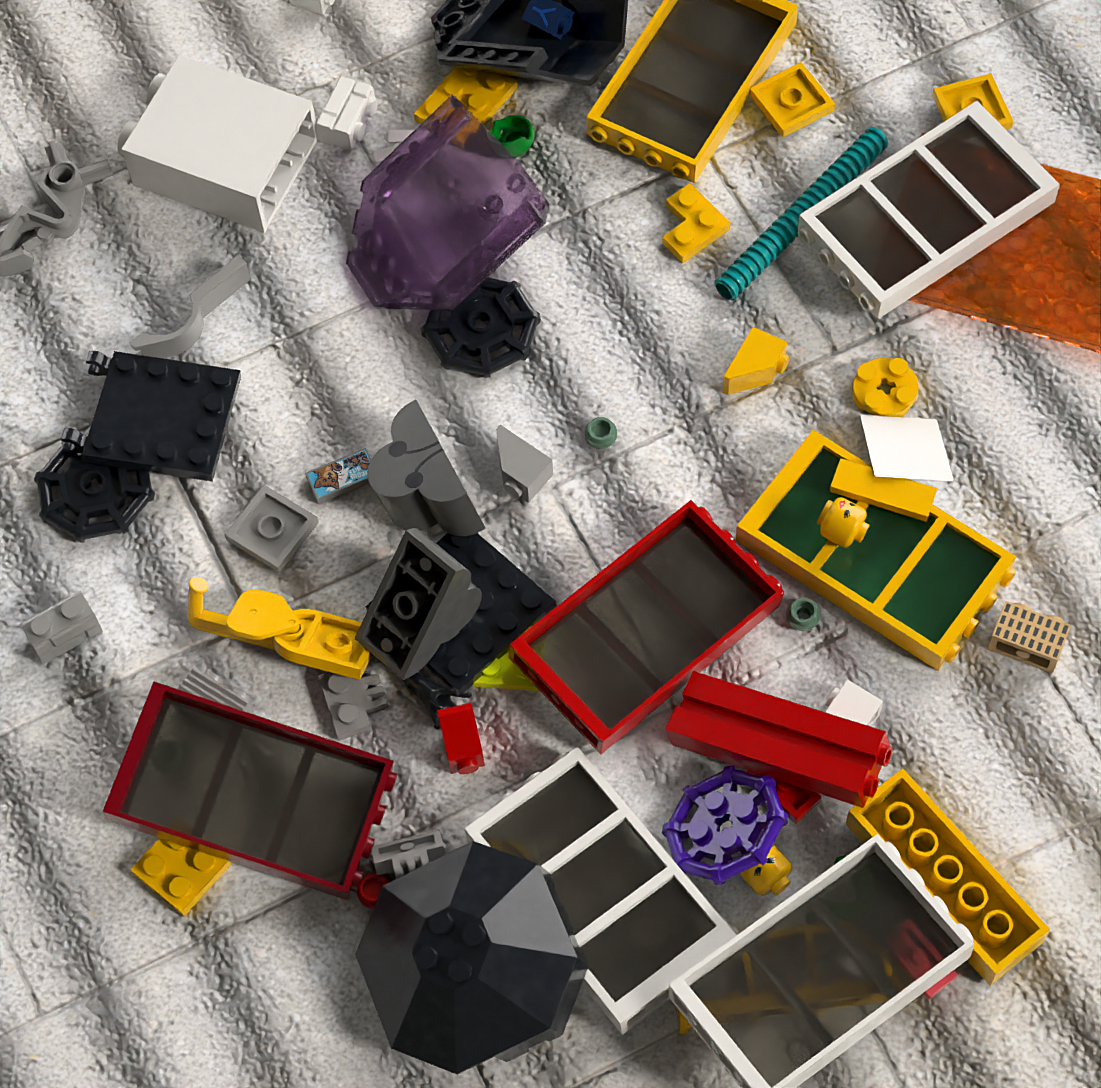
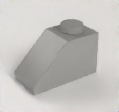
[496,424,553,502]

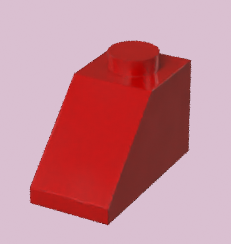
[437,702,485,775]

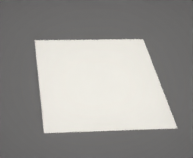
[860,414,954,482]

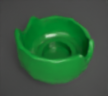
[486,115,535,158]

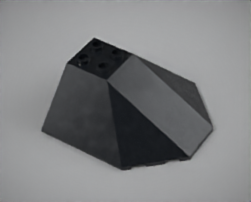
[431,0,628,86]

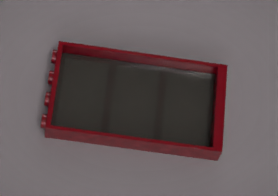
[102,681,398,900]

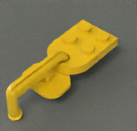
[187,577,373,680]

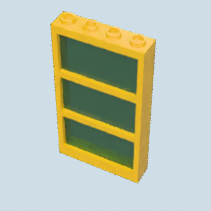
[736,430,1016,671]

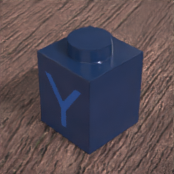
[521,0,575,40]

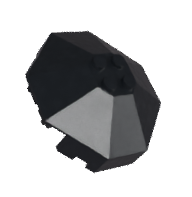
[355,841,589,1075]

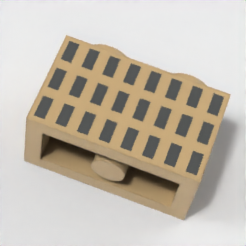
[988,601,1071,674]

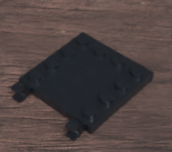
[61,351,241,482]

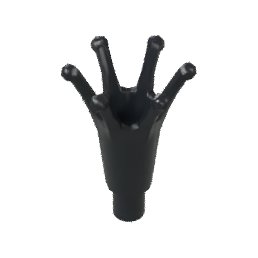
[404,672,472,730]

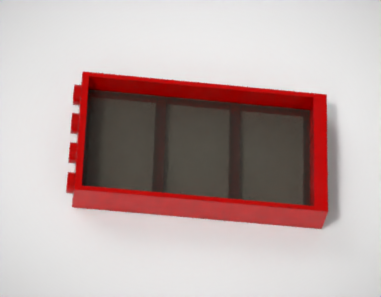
[509,500,784,754]

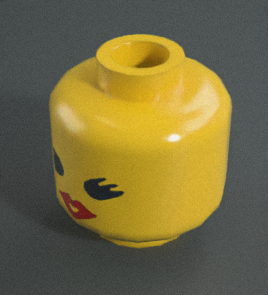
[816,497,870,548]
[739,842,792,896]

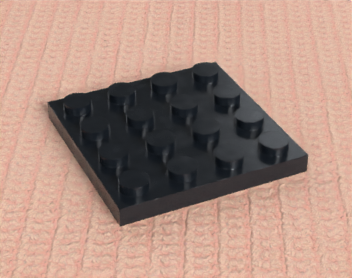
[365,533,557,693]

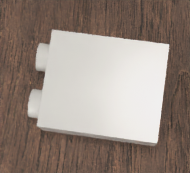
[117,55,318,233]

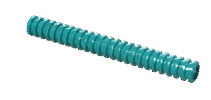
[714,127,888,301]

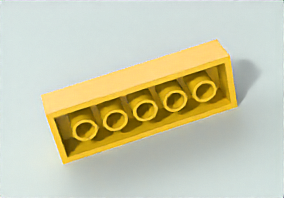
[845,768,1050,986]

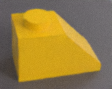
[722,327,790,395]

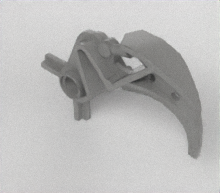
[0,140,113,277]

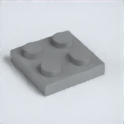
[224,485,319,573]

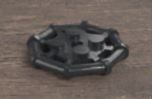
[421,272,541,378]
[34,441,155,543]

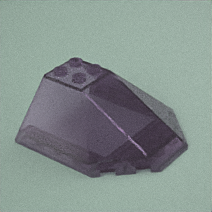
[346,94,550,310]

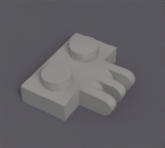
[318,672,389,741]
[371,830,446,879]

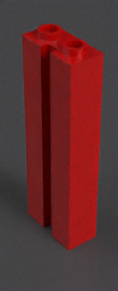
[665,671,892,808]

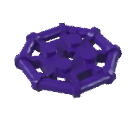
[662,766,788,885]

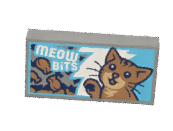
[305,448,371,504]

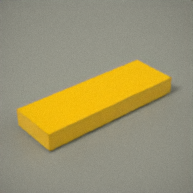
[830,458,938,522]

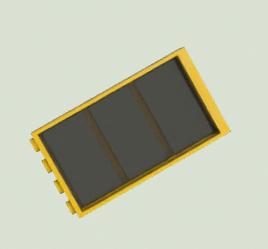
[586,0,798,183]

